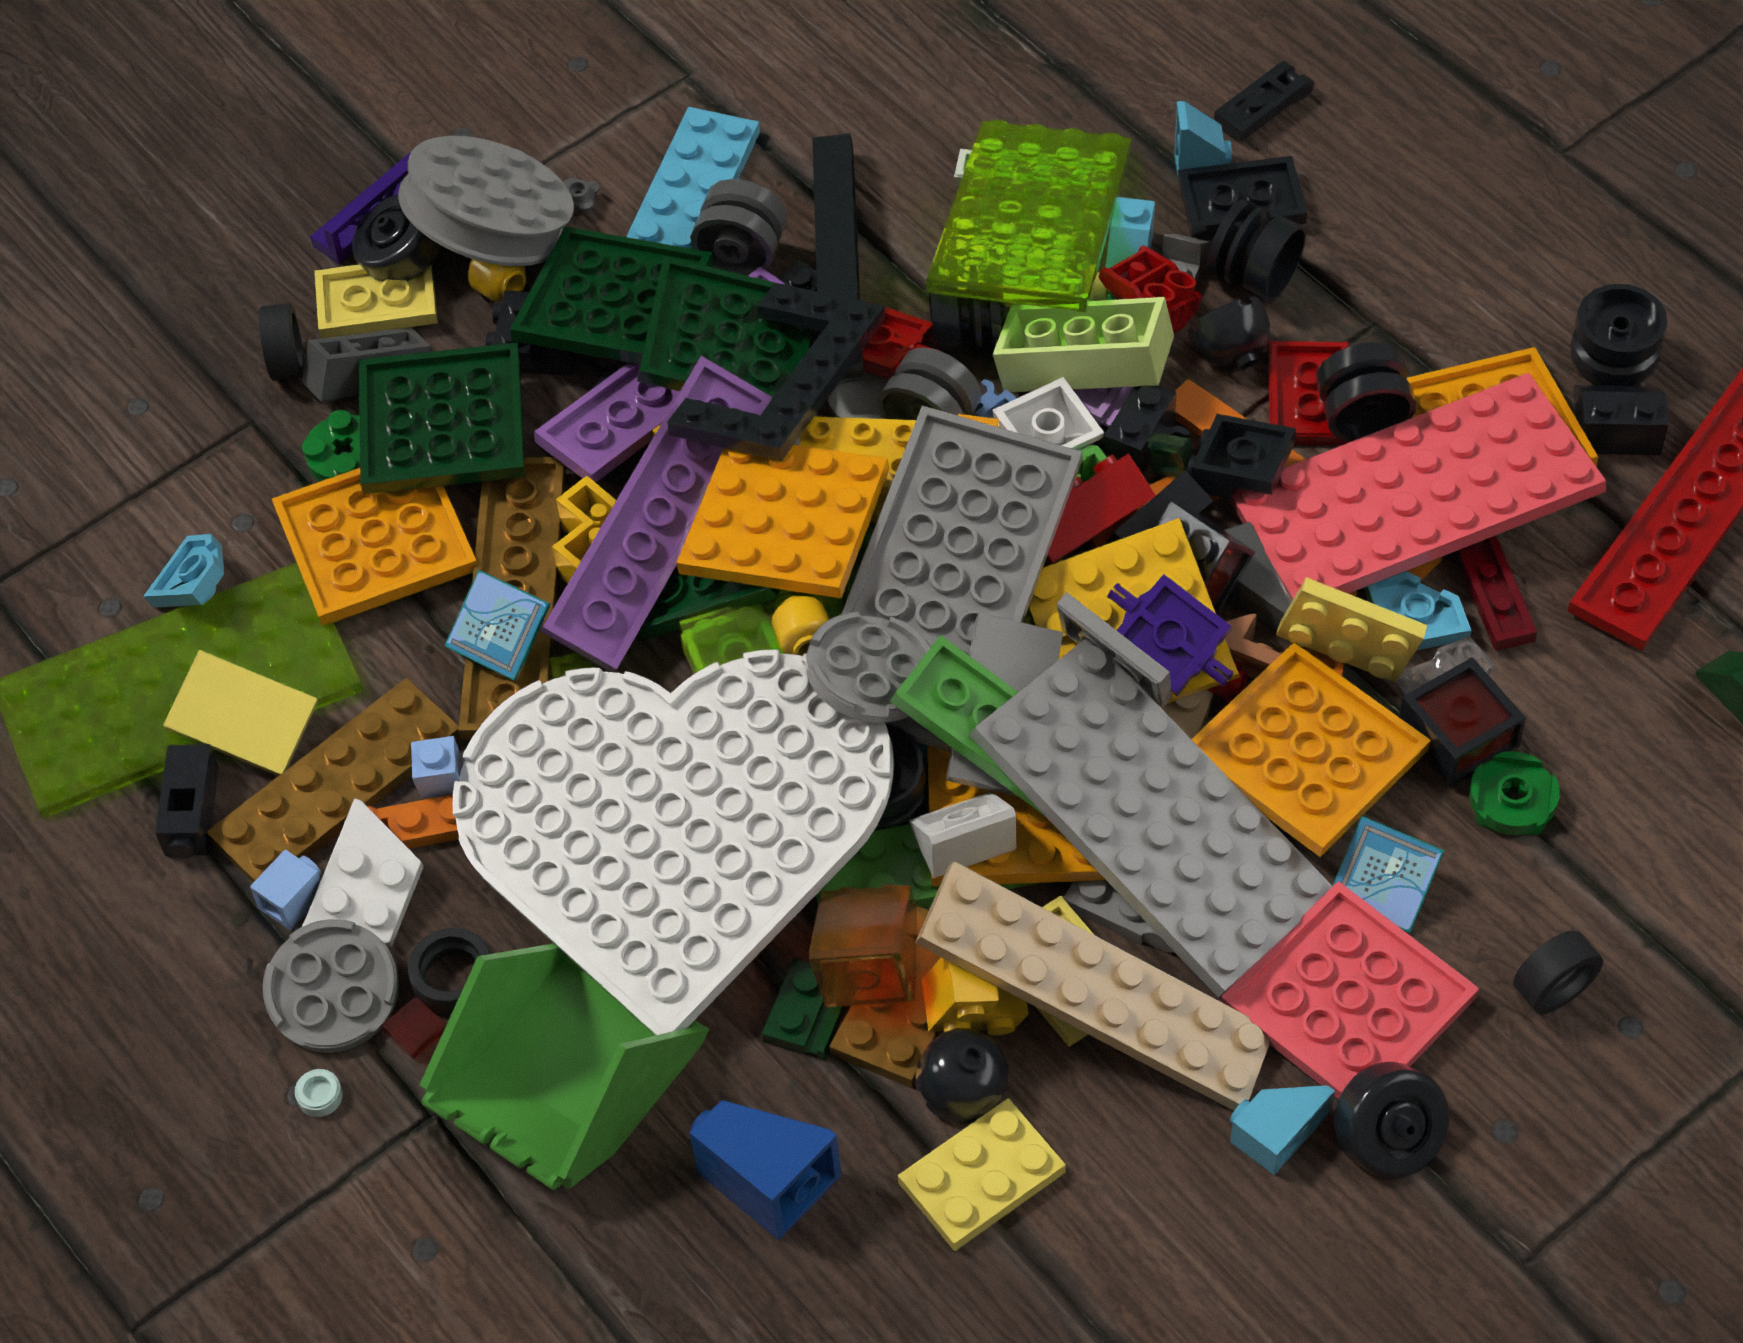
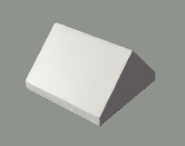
[993,377,1104,450]
[909,792,1017,878]

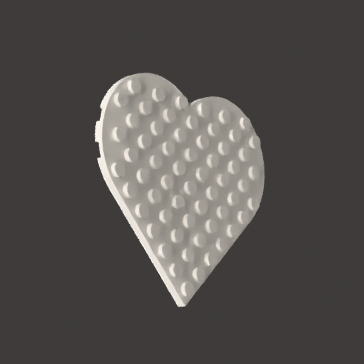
[453,649,894,1035]

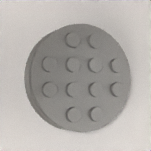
[398,136,574,266]

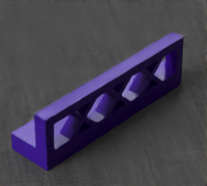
[310,138,431,265]

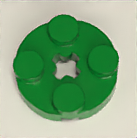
[302,410,360,482]
[1469,752,1560,835]

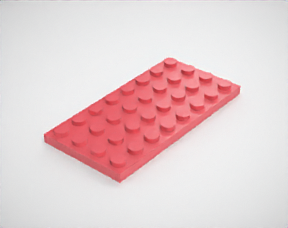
[1229,373,1606,600]

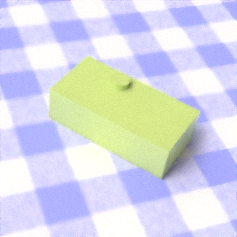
[993,297,1174,392]

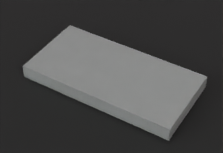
[946,613,1063,797]

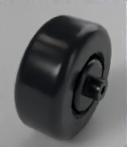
[352,194,443,282]
[1334,1061,1450,1179]

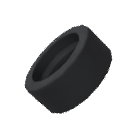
[258,303,304,381]
[407,927,491,1017]
[1513,930,1604,1014]

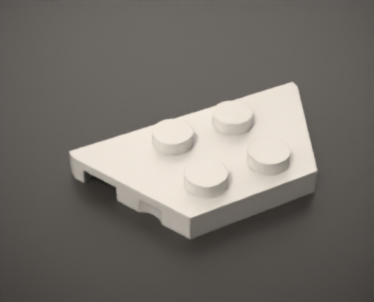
[302,798,424,947]

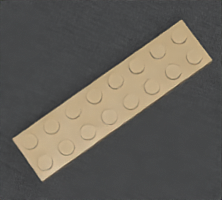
[915,861,1270,1110]

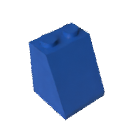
[689,1100,842,1241]

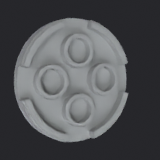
[806,612,931,722]
[263,919,399,1053]

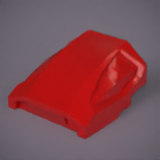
[1098,245,1203,334]

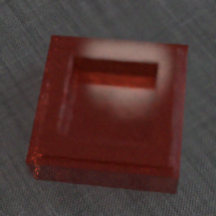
[382,996,446,1060]

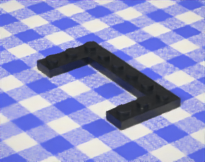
[667,283,885,461]

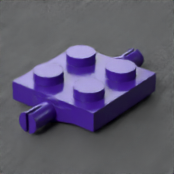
[1107,574,1234,696]

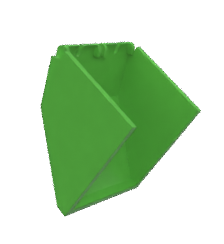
[419,943,709,1190]

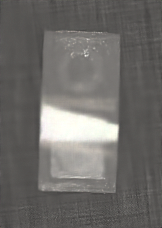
[1396,636,1496,695]

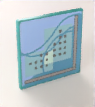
[444,570,551,681]
[1332,816,1445,933]

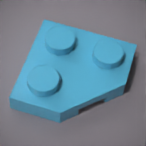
[143,534,224,608]
[1364,571,1471,650]

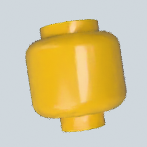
[468,259,526,302]
[772,596,829,656]

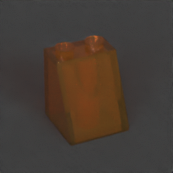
[809,884,917,1007]

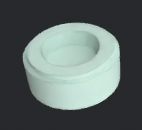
[295,1069,343,1117]

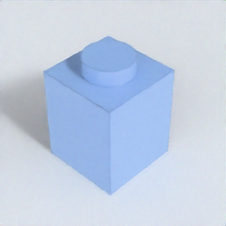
[411,736,464,800]
[250,850,321,931]

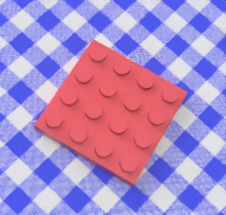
[1220,881,1480,1100]

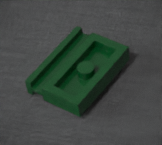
[762,958,855,1060]

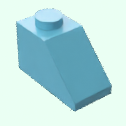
[1174,101,1232,177]
[1105,197,1155,269]
[1230,1085,1335,1175]

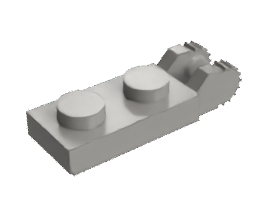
[1063,880,1174,953]

